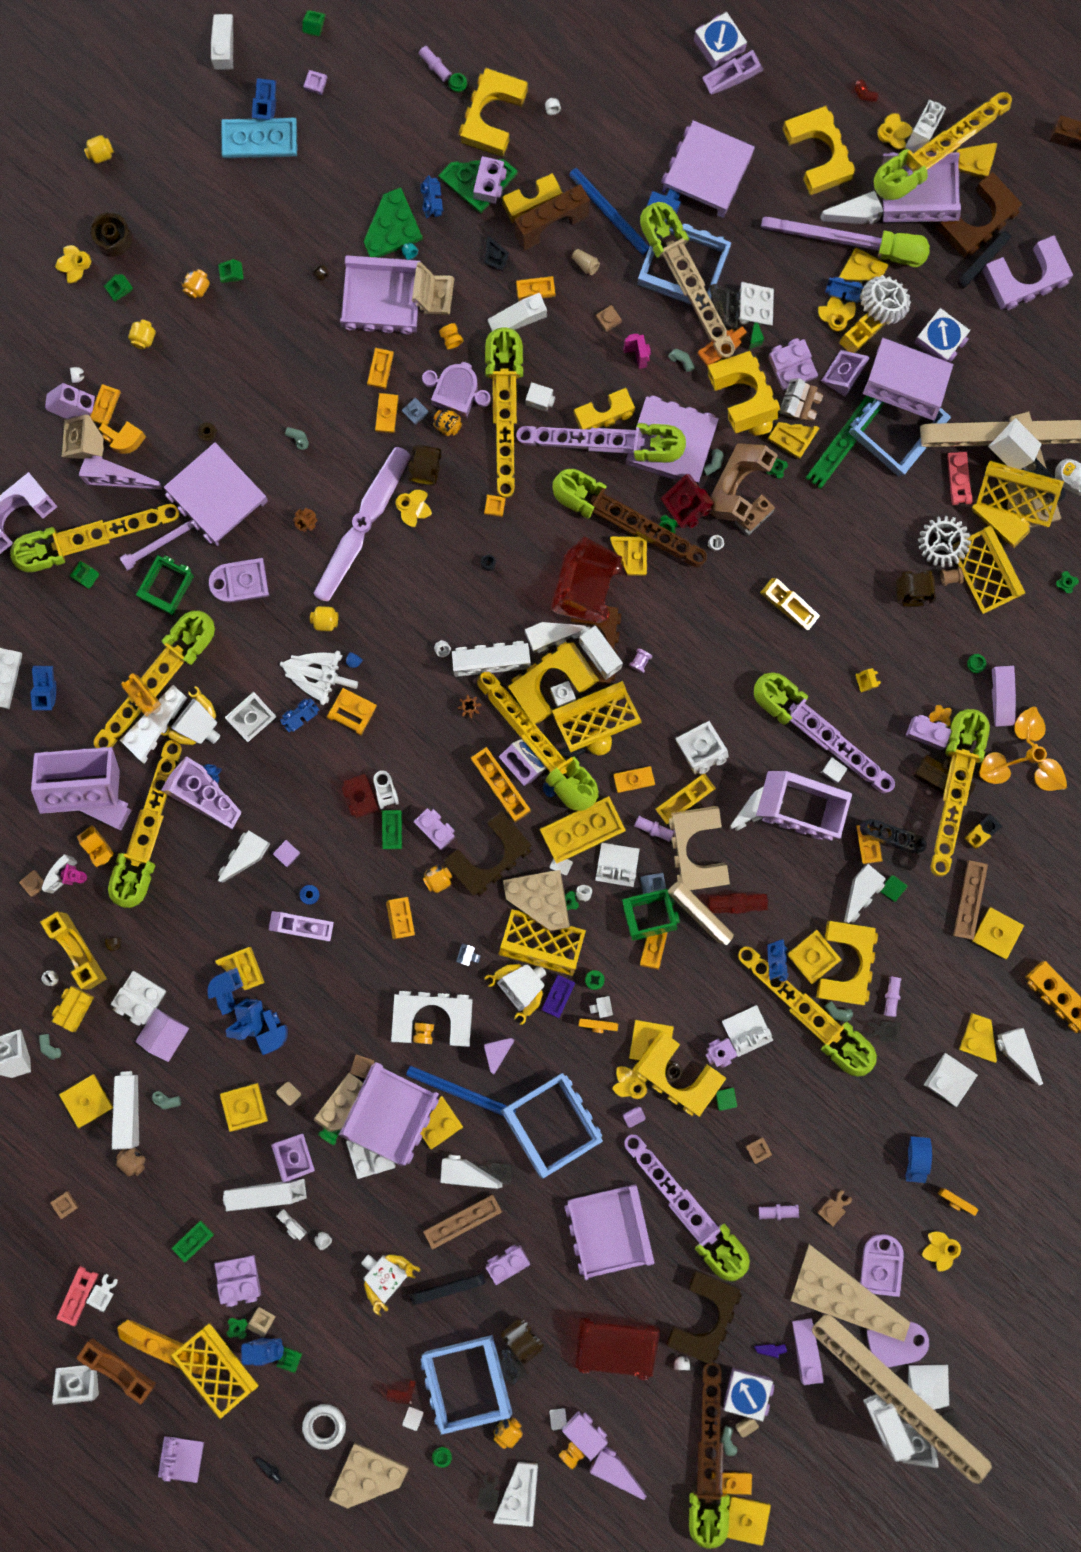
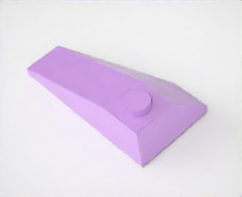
[79,456,162,490]
[161,757,242,829]

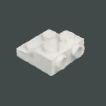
[676,721,729,774]
[111,971,167,1026]
[346,1140,395,1179]

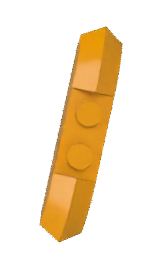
[117,1320,209,1375]

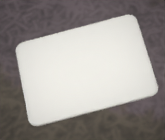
[550,859,573,875]
[402,1407,423,1431]
[550,1408,567,1430]

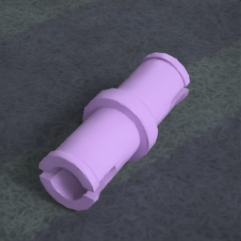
[418,46,452,82]
[634,816,674,842]
[884,977,901,1017]
[759,1204,799,1220]

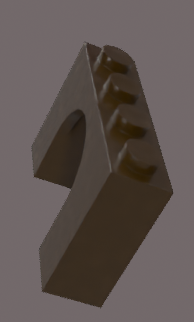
[443,811,532,897]
[666,1269,742,1364]

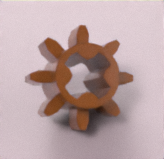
[293,508,318,532]
[458,695,481,719]

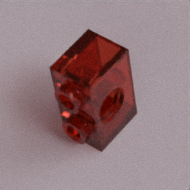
[342,774,379,819]

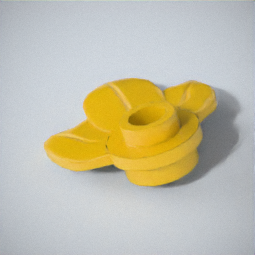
[878,114,913,149]
[55,246,91,283]
[818,297,856,331]
[396,490,432,527]
[613,1063,647,1099]
[922,1232,961,1271]

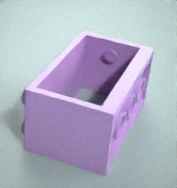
[31,747,120,814]
[756,771,852,841]

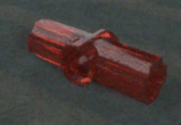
[708,893,768,914]

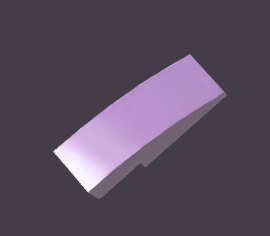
[702,50,763,94]
[992,666,1016,727]

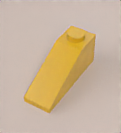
[972,504,1030,549]

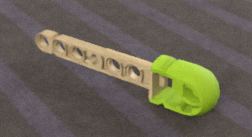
[640,202,735,359]

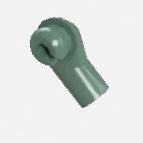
[669,349,694,372]
[285,427,309,450]
[703,449,724,476]
[824,1001,853,1022]
[39,1034,61,1060]
[152,1091,181,1110]
[720,1425,737,1456]

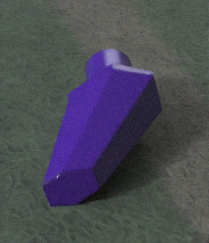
[754,1344,787,1359]

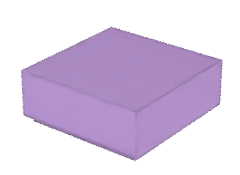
[303,70,327,95]
[273,840,300,867]

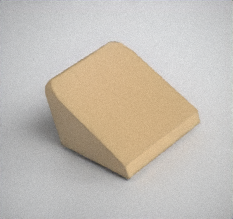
[276,1082,301,1106]
[247,1307,276,1337]
[736,1417,759,1438]

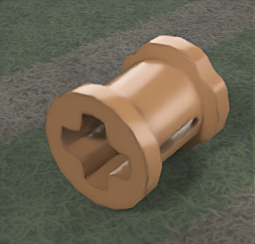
[940,567,963,586]

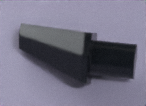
[557,747,587,760]
[256,1458,282,1484]

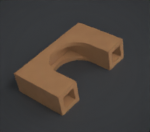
[710,443,778,522]

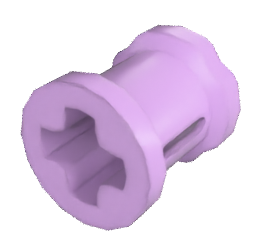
[629,649,652,673]

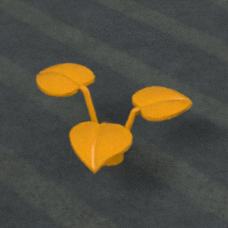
[979,707,1067,791]

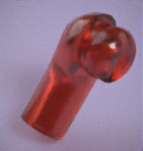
[854,79,878,102]

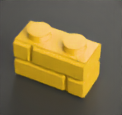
[52,986,94,1032]

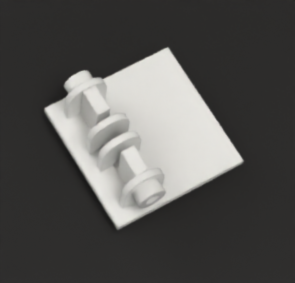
[738,282,774,326]
[595,843,639,887]
[722,1005,773,1057]

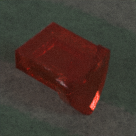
[387,1381,416,1405]

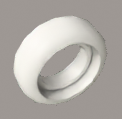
[302,1404,346,1449]

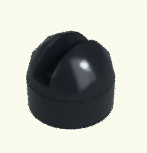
[481,555,496,571]

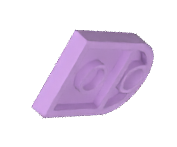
[209,558,269,603]
[860,1234,904,1297]
[866,1321,929,1367]

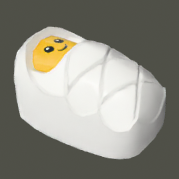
[1055,459,1081,496]

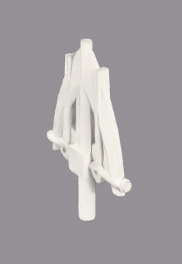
[280,650,358,705]

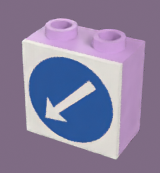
[694,12,747,70]
[914,308,970,362]
[499,739,547,786]
[723,1367,775,1421]

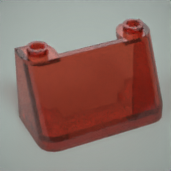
[550,537,622,623]
[575,1317,660,1380]

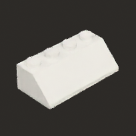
[452,641,531,677]

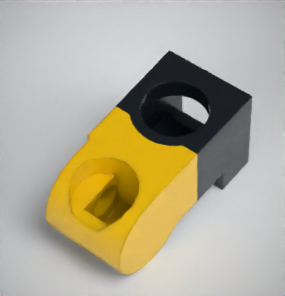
[964,814,1002,849]

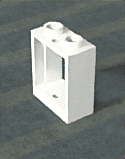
[579,626,623,680]

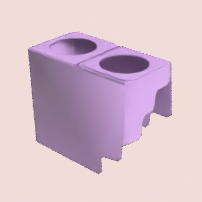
[45,383,95,419]

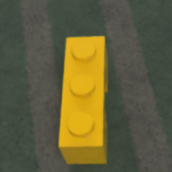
[502,173,563,223]
[574,388,635,430]

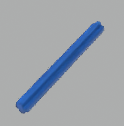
[569,168,649,254]
[407,1066,516,1116]

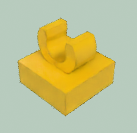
[855,668,881,692]

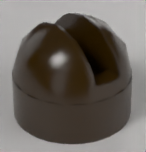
[312,264,329,281]
[105,937,121,951]

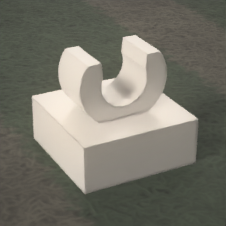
[589,996,613,1018]

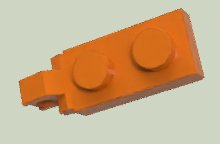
[697,326,747,368]

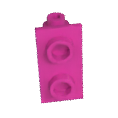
[61,864,87,885]

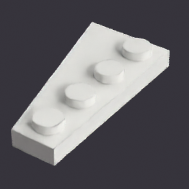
[120,685,187,764]

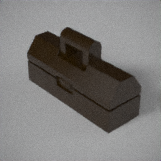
[913,755,976,801]

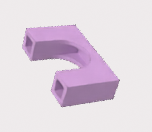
[982,236,1073,310]
[0,472,57,554]

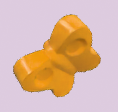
[929,705,952,726]

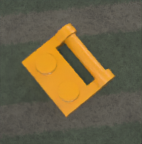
[327,688,377,735]

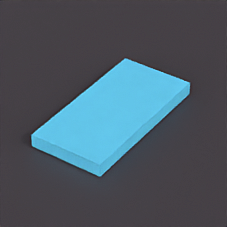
[222,118,297,158]

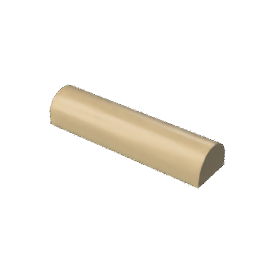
[667,881,734,945]

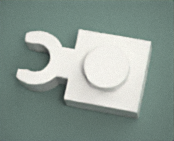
[277,1209,307,1240]
[86,1274,118,1312]

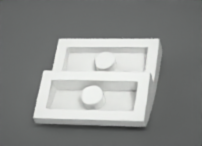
[42,854,77,893]

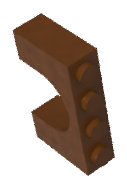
[934,172,1023,258]
[514,184,590,251]
[565,603,621,686]

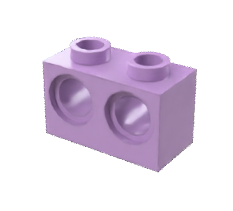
[473,157,507,204]

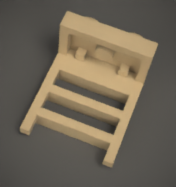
[412,262,454,315]

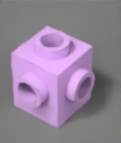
[705,1038,737,1068]

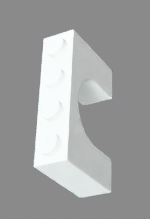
[391,991,473,1046]
[863,1394,915,1462]

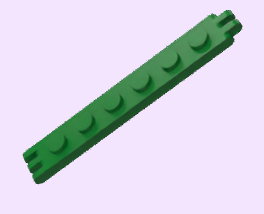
[805,396,885,489]

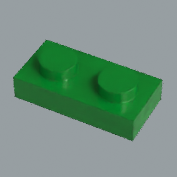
[382,810,402,849]
[171,1220,215,1263]

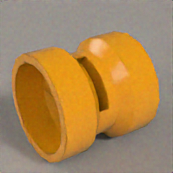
[439,323,463,349]
[413,1023,434,1044]
[559,1441,586,1469]

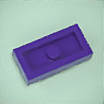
[542,975,575,1018]

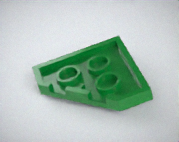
[439,159,518,214]
[364,187,423,258]

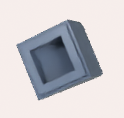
[640,873,666,894]

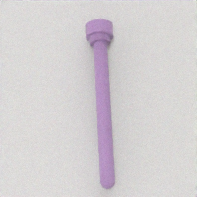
[120,520,194,571]

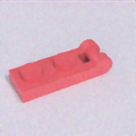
[947,452,972,505]
[56,1266,99,1326]

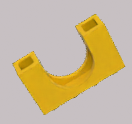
[459,68,528,157]
[783,106,855,195]
[708,351,780,434]
[508,642,599,725]
[40,912,107,989]
[816,921,878,1005]
[634,1031,727,1117]

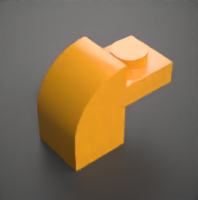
[99,421,146,454]
[77,825,114,867]

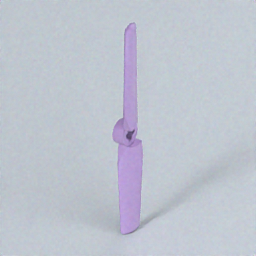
[314,447,411,601]

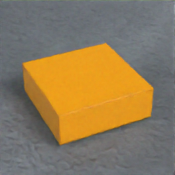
[484,495,506,517]

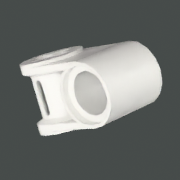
[374,771,399,809]

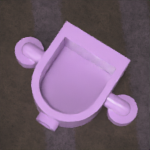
[422,362,490,418]

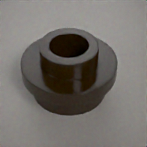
[198,422,217,442]
[665,1061,682,1081]

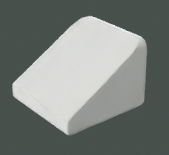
[821,758,848,784]

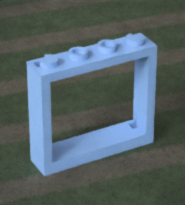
[637,219,731,308]
[849,399,951,477]
[500,1073,603,1178]
[421,1335,512,1434]

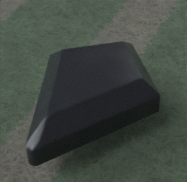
[485,236,510,271]

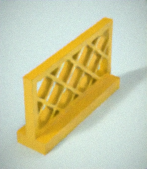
[976,461,1064,527]
[952,525,1025,614]
[552,681,641,752]
[499,909,586,976]
[170,1323,258,1419]

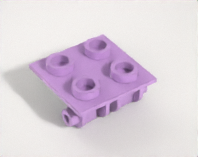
[158,1436,204,1483]

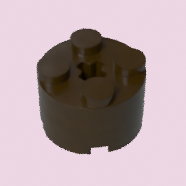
[91,212,133,257]
[408,444,442,486]
[896,571,936,607]
[500,1319,544,1366]

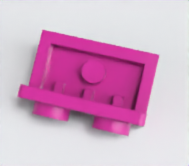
[623,334,651,369]

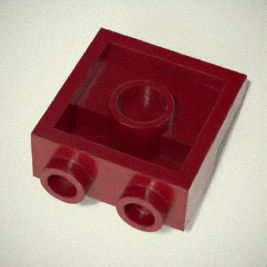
[661,474,714,529]

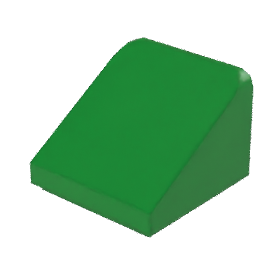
[302,10,325,36]
[218,259,244,283]
[104,274,133,301]
[749,322,764,349]
[70,561,99,589]
[880,875,908,902]
[715,1088,737,1111]

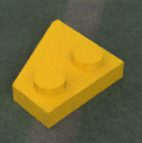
[956,143,997,179]
[840,248,888,282]
[959,1013,997,1063]
[420,1096,463,1149]

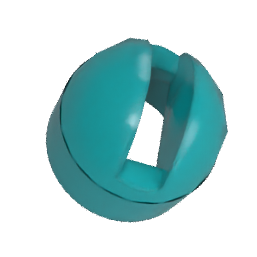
[402,243,418,260]

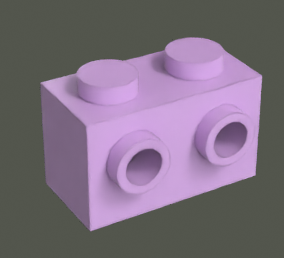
[905,715,952,750]
[414,808,455,851]
[486,1245,530,1285]
[562,1411,608,1460]

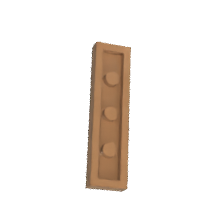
[953,860,988,940]
[424,1194,502,1250]

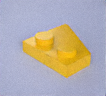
[768,422,819,460]
[610,537,647,576]
[216,947,265,990]

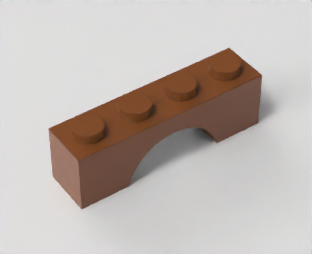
[76,1338,157,1405]

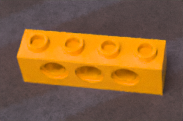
[471,747,531,823]
[1025,961,1081,1034]

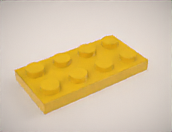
[540,796,626,864]

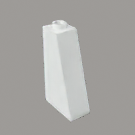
[112,1071,139,1149]
[223,1179,307,1211]

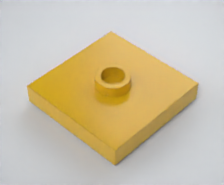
[971,907,1024,960]
[787,930,841,984]
[629,1020,674,1060]
[59,1074,113,1128]
[220,1083,268,1132]
[727,1496,771,1546]

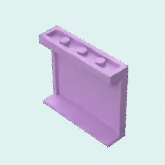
[661,120,755,218]
[883,152,961,222]
[340,256,421,334]
[863,338,953,420]
[625,396,718,485]
[164,443,268,546]
[339,1062,439,1166]
[565,1184,655,1280]

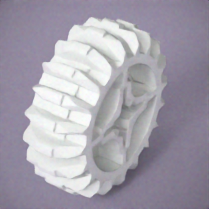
[860,275,911,325]
[918,516,971,567]

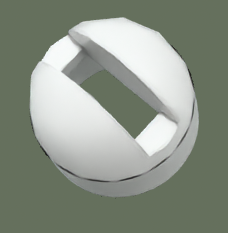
[545,98,561,115]
[70,367,84,383]
[708,535,724,551]
[434,640,451,657]
[576,885,592,902]
[42,970,58,986]
[315,1232,332,1250]
[674,1356,690,1370]

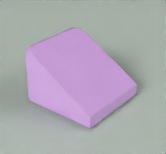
[622,1106,645,1128]

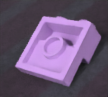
[768,338,818,391]
[215,1255,261,1307]

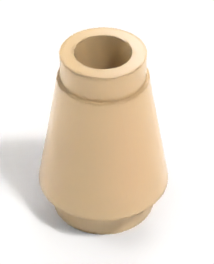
[572,249,600,275]

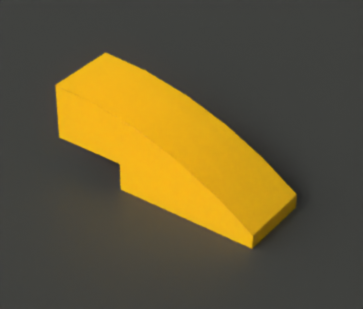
[839,312,886,353]
[760,578,819,630]
[656,774,716,824]

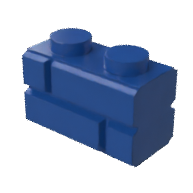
[242,1338,284,1366]

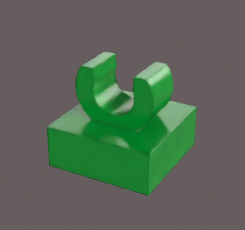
[277,1346,302,1373]

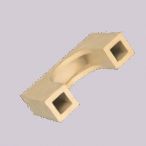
[669,806,730,890]

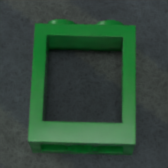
[136,555,194,616]
[622,889,680,941]

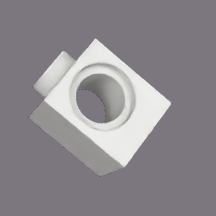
[526,383,555,412]
[550,681,576,708]

